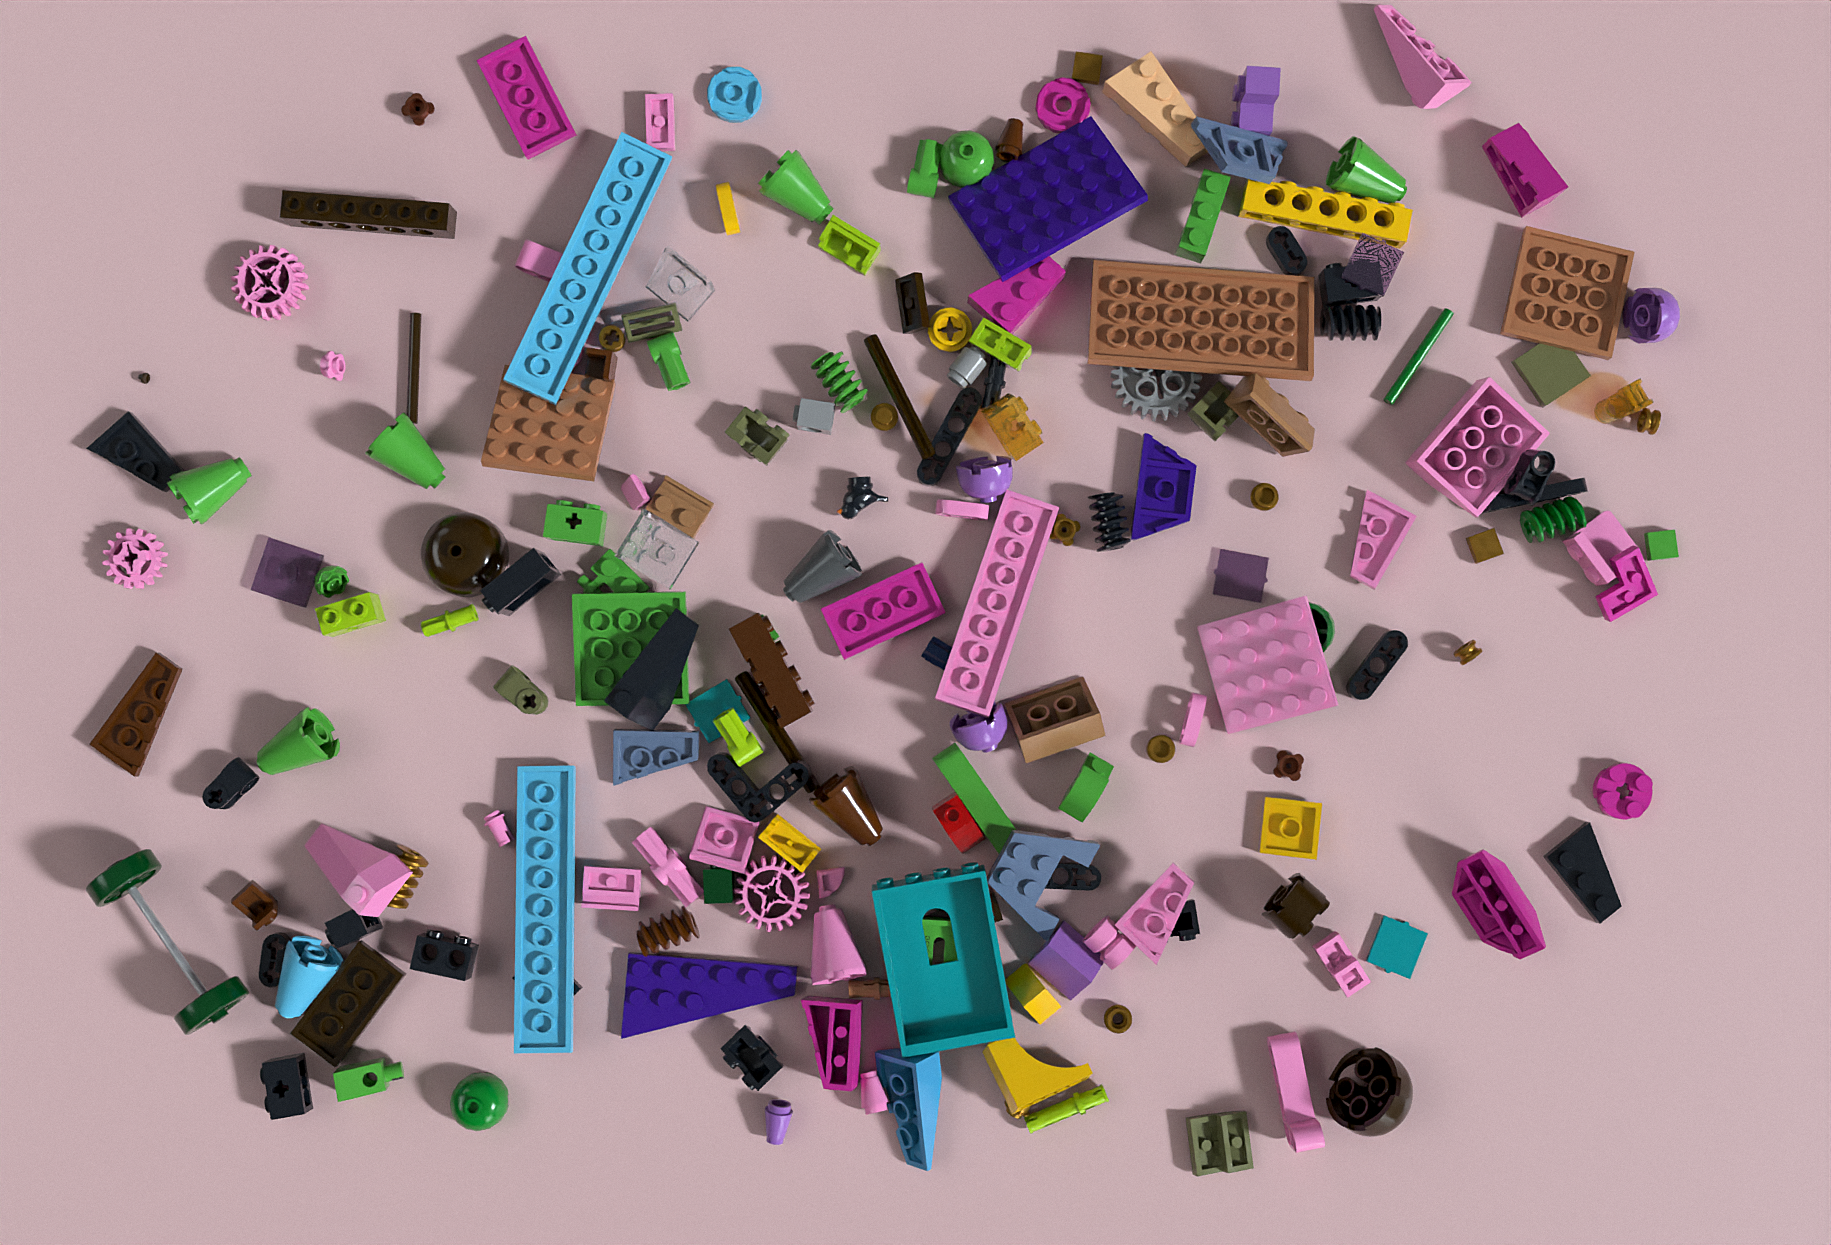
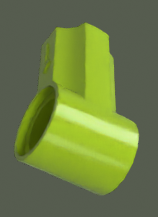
[713,707,764,767]

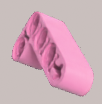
[1267,1031,1325,1153]

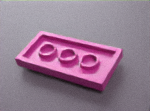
[477,36,577,160]
[821,562,946,660]

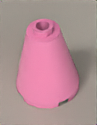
[811,904,867,985]

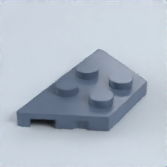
[1191,116,1288,184]

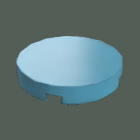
[707,67,762,123]

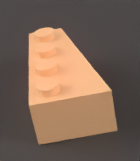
[1102,51,1208,167]

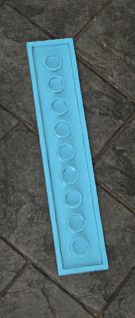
[503,132,672,405]
[514,766,576,1054]

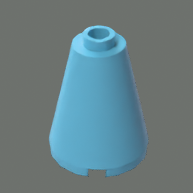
[275,936,343,1018]

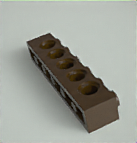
[280,190,457,239]

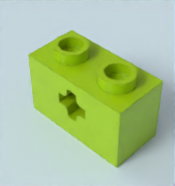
[315,592,386,637]

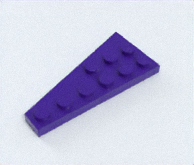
[621,952,798,1039]

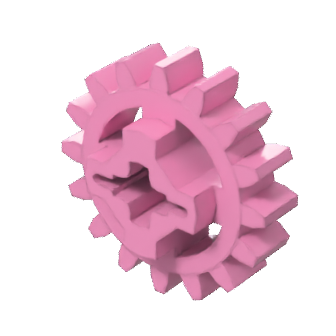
[102,528,168,589]

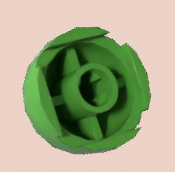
[940,130,994,188]

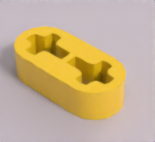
[715,182,741,236]

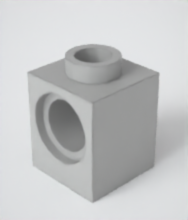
[793,398,835,435]

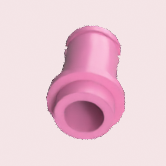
[484,810,515,848]

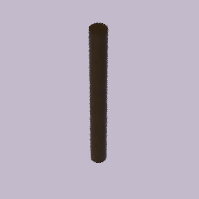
[406,313,421,424]

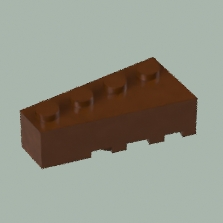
[729,613,815,729]

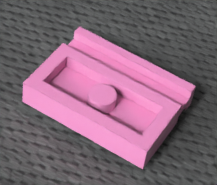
[581,866,642,911]

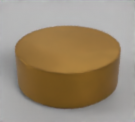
[1146,735,1175,763]

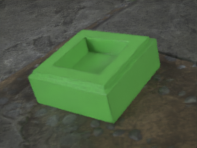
[1644,530,1679,561]

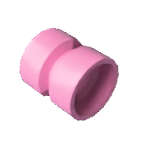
[1083,915,1136,970]

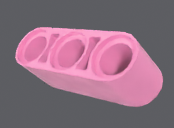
[515,240,563,282]

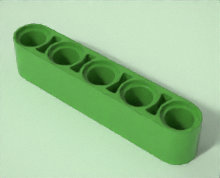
[932,742,1016,854]

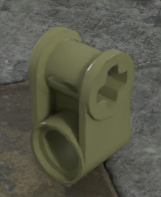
[493,665,549,715]

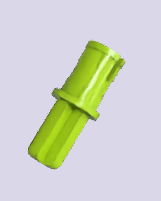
[421,604,479,637]

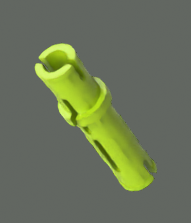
[1024,1084,1109,1134]

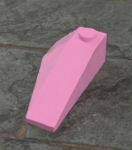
[304,824,413,917]

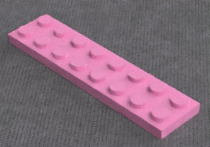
[935,490,1059,718]

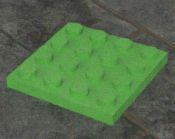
[572,591,690,706]

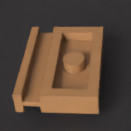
[645,475,715,539]

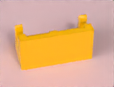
[758,814,821,873]

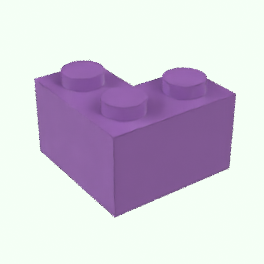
[1231,66,1281,136]

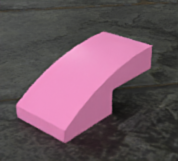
[1312,931,1371,998]

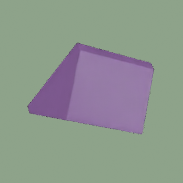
[1028,920,1104,1000]

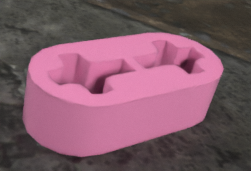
[935,500,989,520]
[1179,692,1207,747]

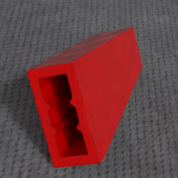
[932,792,985,854]

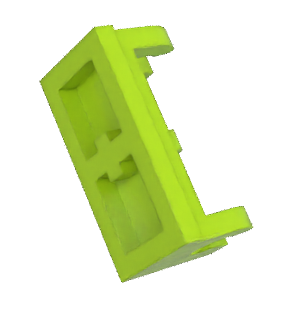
[818,215,881,275]
[969,317,1032,372]

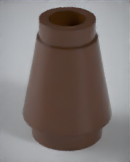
[995,118,1024,162]

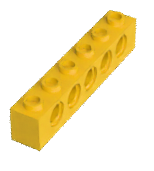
[1238,179,1413,249]

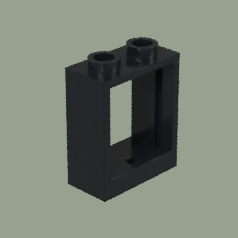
[480,548,562,616]

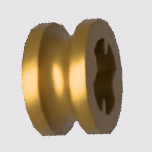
[599,325,626,352]
[1637,408,1661,435]
[1453,639,1483,665]

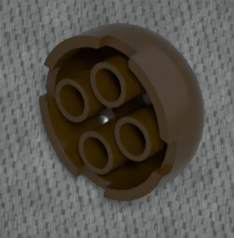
[421,512,509,597]
[1326,1047,1413,1137]

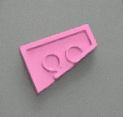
[1350,490,1417,590]
[1115,862,1195,965]

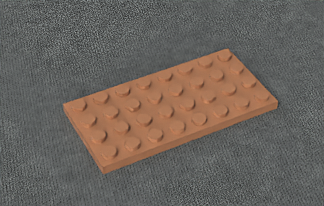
[1087,260,1315,381]

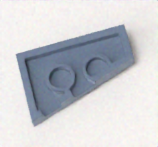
[613,729,699,786]

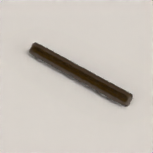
[864,334,935,459]
[735,671,820,793]

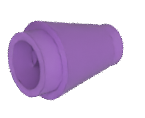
[765,1099,793,1145]

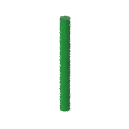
[1383,308,1454,405]

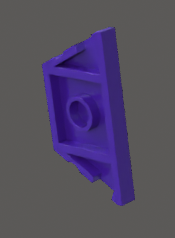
[1130,433,1197,541]

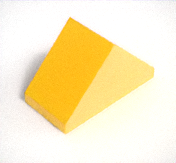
[1005,963,1061,1024]

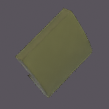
[1185,1110,1254,1177]

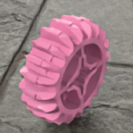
[231,245,309,321]
[733,855,810,932]

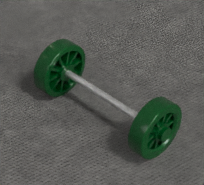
[86,849,249,1035]

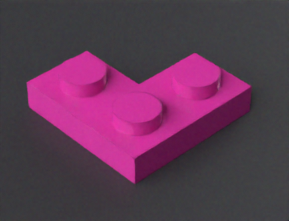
[1595,545,1658,622]

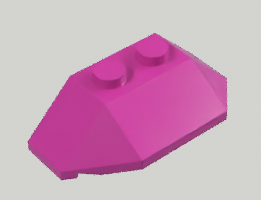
[1452,849,1546,959]

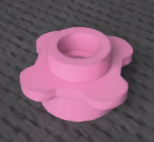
[320,351,346,381]

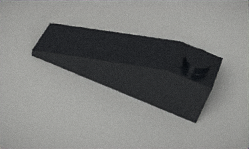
[604,608,699,731]

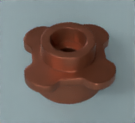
[401,93,435,126]
[1273,750,1304,781]

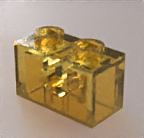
[981,393,1044,461]

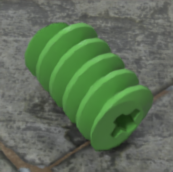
[810,351,868,414]

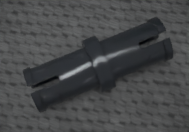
[981,355,1007,412]

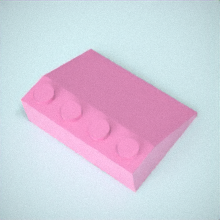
[1405,377,1550,517]

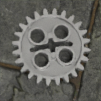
[1110,366,1202,422]

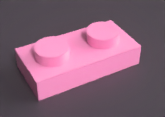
[645,93,675,151]

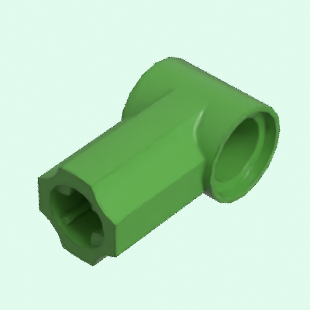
[907,139,943,198]
[647,331,691,391]

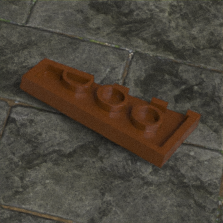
[89,652,182,777]

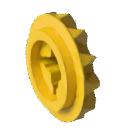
[928,308,972,353]

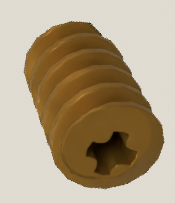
[387,845,429,909]

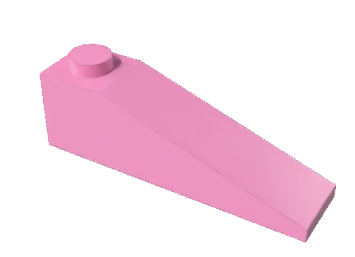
[1374,5,1472,109]

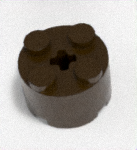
[1262,873,1330,939]

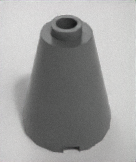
[783,530,862,603]

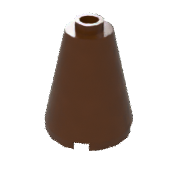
[809,766,883,846]

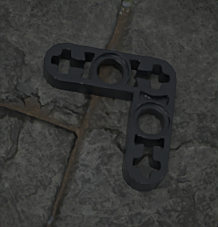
[707,752,812,823]

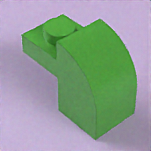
[1058,752,1114,823]

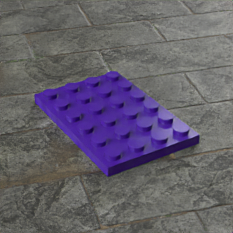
[948,116,1148,282]

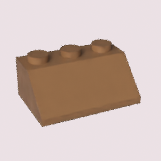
[1224,373,1315,457]
[1004,676,1106,763]

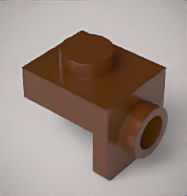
[231,880,278,931]

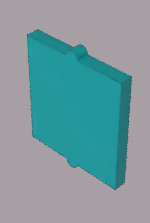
[685,679,751,744]
[1366,915,1428,979]

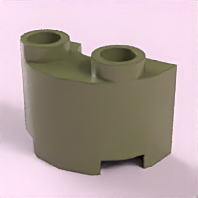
[1187,381,1239,442]
[725,406,790,466]

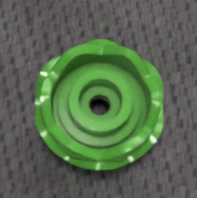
[314,565,349,598]

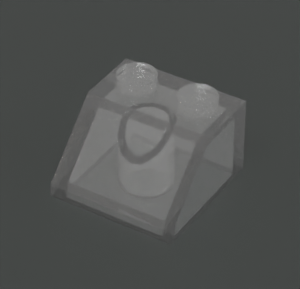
[615,509,699,590]

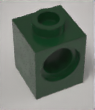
[703,865,735,904]

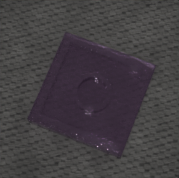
[251,537,324,608]

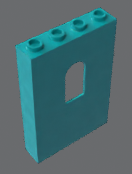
[871,862,1015,1058]

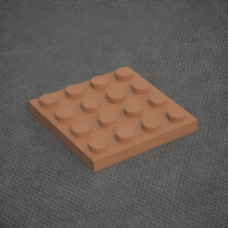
[1500,226,1635,360]
[481,365,615,482]

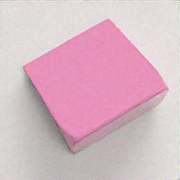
[621,474,651,510]

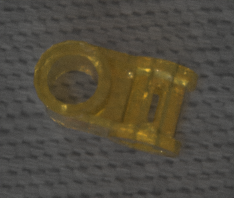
[1594,378,1654,424]

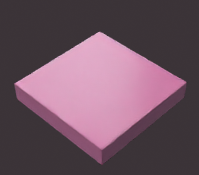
[689,806,760,874]

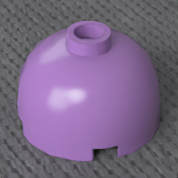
[1623,287,1680,344]
[956,456,1013,503]
[950,701,1007,753]

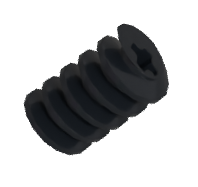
[1320,305,1381,341]
[1088,492,1131,552]

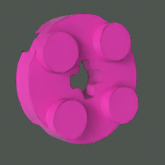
[1593,763,1653,820]

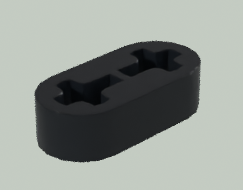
[1266,226,1308,276]
[259,932,291,987]

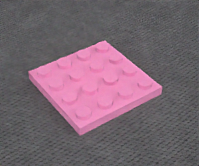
[1197,595,1338,734]

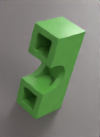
[1175,168,1231,264]

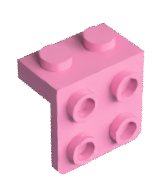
[1562,510,1637,586]

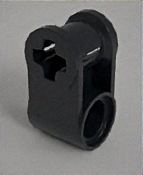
[1504,449,1555,506]
[202,757,260,810]

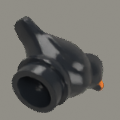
[837,476,888,520]

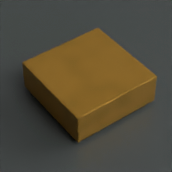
[1072,51,1103,85]
[1466,528,1504,564]

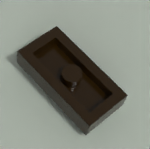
[895,272,930,334]

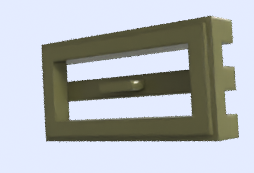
[621,302,682,343]

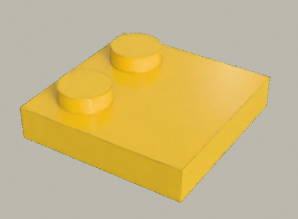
[1259,797,1322,860]

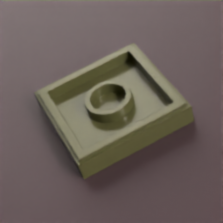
[1511,343,1591,408]

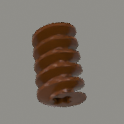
[636,906,700,957]

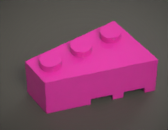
[1482,123,1568,218]
[967,256,1066,334]
[801,996,863,1091]

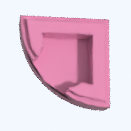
[816,867,845,899]

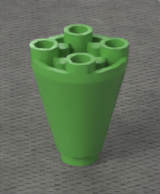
[758,150,834,225]
[167,457,252,524]

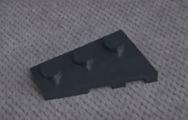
[86,411,185,492]
[1543,822,1622,924]

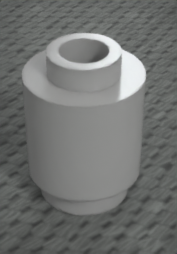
[947,346,987,389]

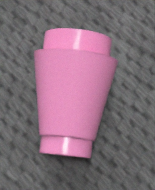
[860,1071,889,1115]

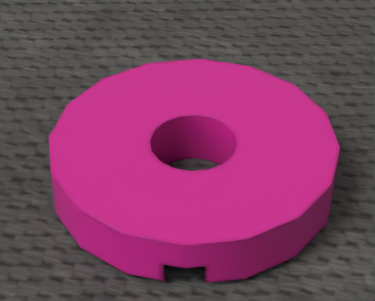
[1035,77,1091,134]

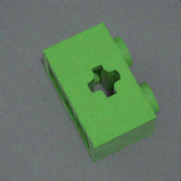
[543,500,607,547]

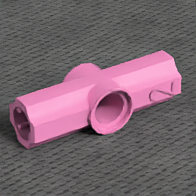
[632,827,704,907]

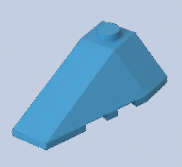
[875,1048,942,1171]

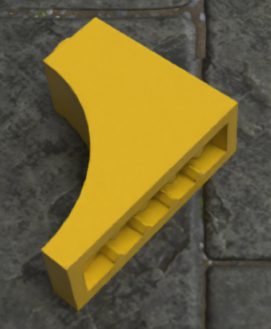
[982,1038,1093,1114]

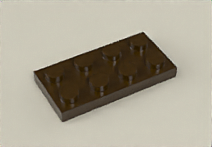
[290,940,406,1067]

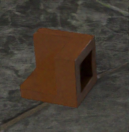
[584,347,618,382]

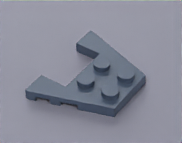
[987,830,1100,941]

